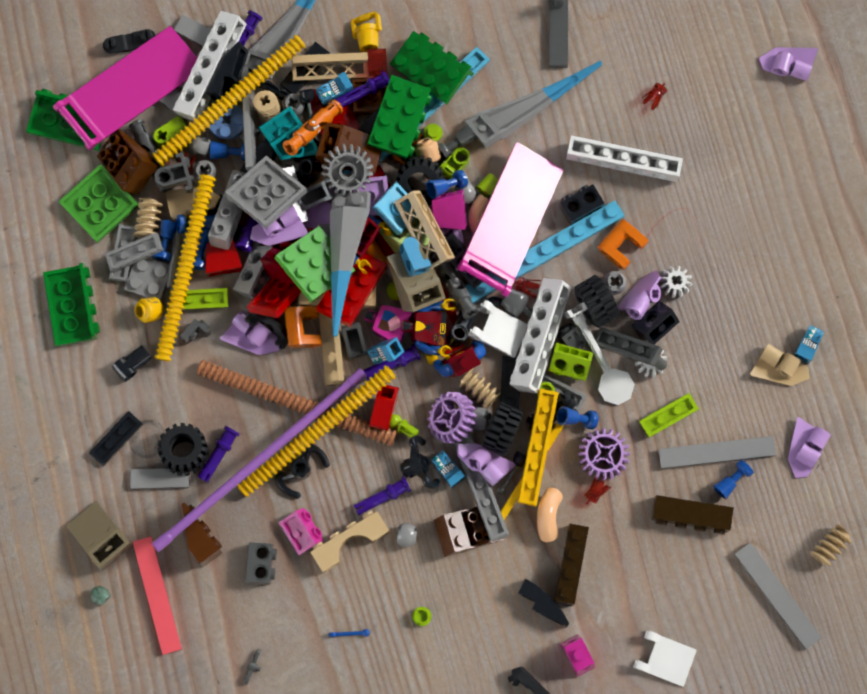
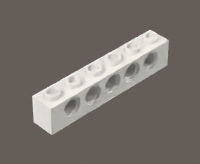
[173,11,247,121]
[566,135,683,182]
[510,278,572,394]

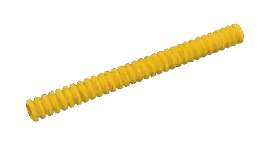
[152,35,306,166]
[154,174,216,362]
[237,365,396,497]

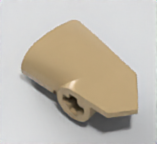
[166,188,221,222]
[750,343,810,386]

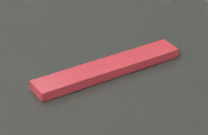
[133,536,182,655]

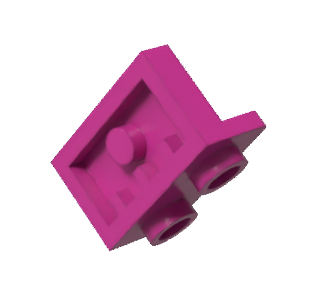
[279,508,324,555]

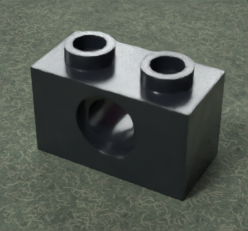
[631,300,680,345]

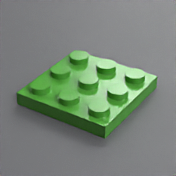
[59,164,139,243]
[274,226,355,303]

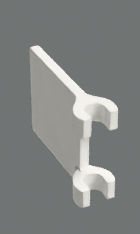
[468,300,528,358]
[633,630,697,687]

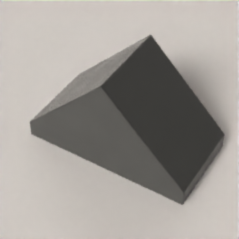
[298,181,333,211]
[341,322,368,359]

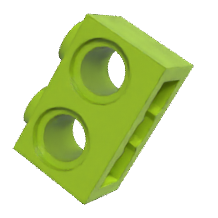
[549,343,593,381]

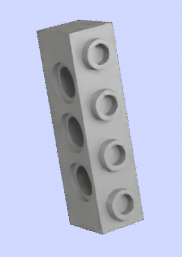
[208,170,246,250]
[233,241,274,299]

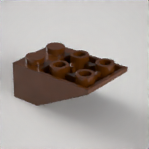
[316,123,382,174]
[97,129,159,195]
[182,502,222,567]
[433,507,504,557]

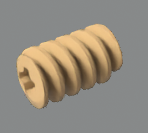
[253,90,282,123]
[133,198,163,239]
[459,368,501,408]
[810,523,853,566]

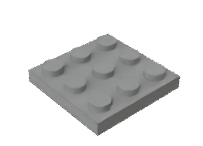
[225,156,307,229]

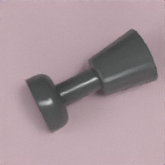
[438,124,477,160]

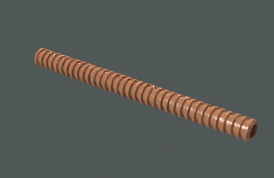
[197,359,397,447]

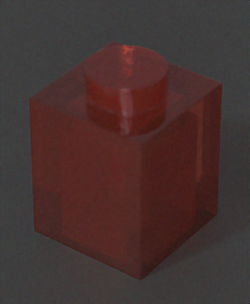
[367,48,388,78]

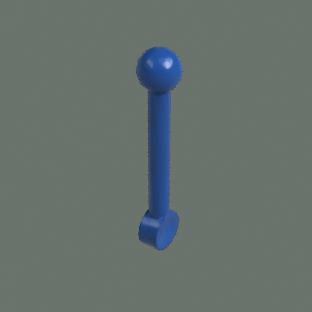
[329,629,370,637]

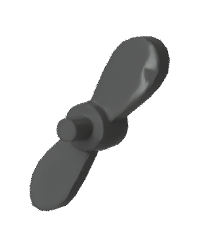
[244,649,261,685]

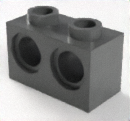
[246,542,277,584]

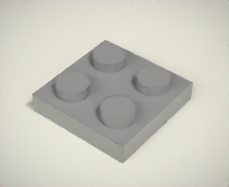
[124,258,170,301]

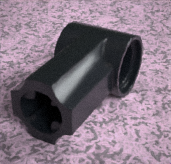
[296,158,323,188]
[446,310,476,348]
[112,345,152,382]

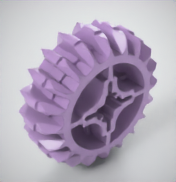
[427,392,477,444]
[578,428,630,481]

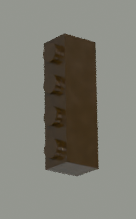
[651,495,734,535]
[554,523,589,606]

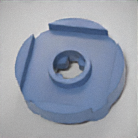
[209,105,243,139]

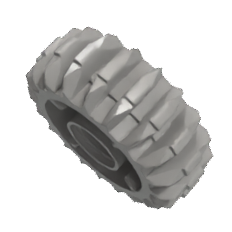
[321,144,373,196]

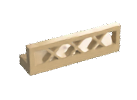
[291,52,368,82]
[394,190,455,270]
[319,313,345,386]

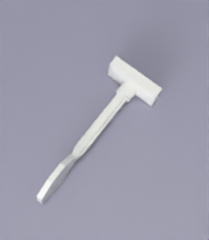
[563,302,635,405]

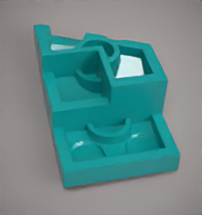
[259,106,318,160]

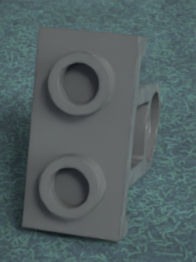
[155,152,196,194]

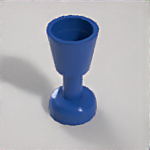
[210,141,245,161]
[426,170,468,199]
[176,214,216,234]
[152,220,177,261]
[192,229,209,270]
[556,406,599,430]
[713,459,754,500]

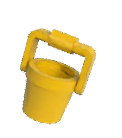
[351,11,382,53]

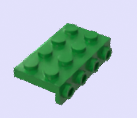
[390,31,474,105]
[367,75,432,162]
[26,89,102,151]
[43,263,100,347]

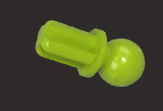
[389,414,419,438]

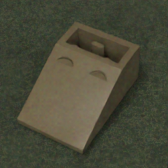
[386,252,446,312]
[66,501,133,570]

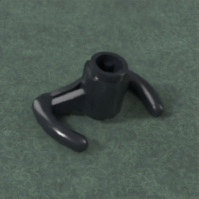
[400,435,440,490]
[274,444,330,499]

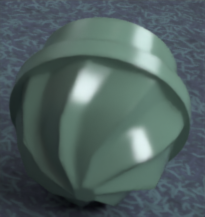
[91,586,111,606]

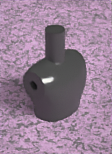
[500,288,533,318]

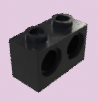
[560,184,605,226]

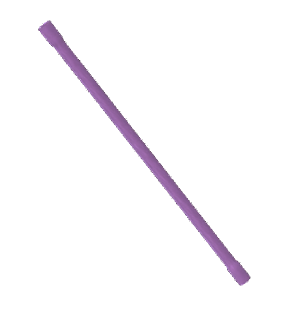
[151,368,367,552]

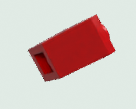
[369,385,399,431]

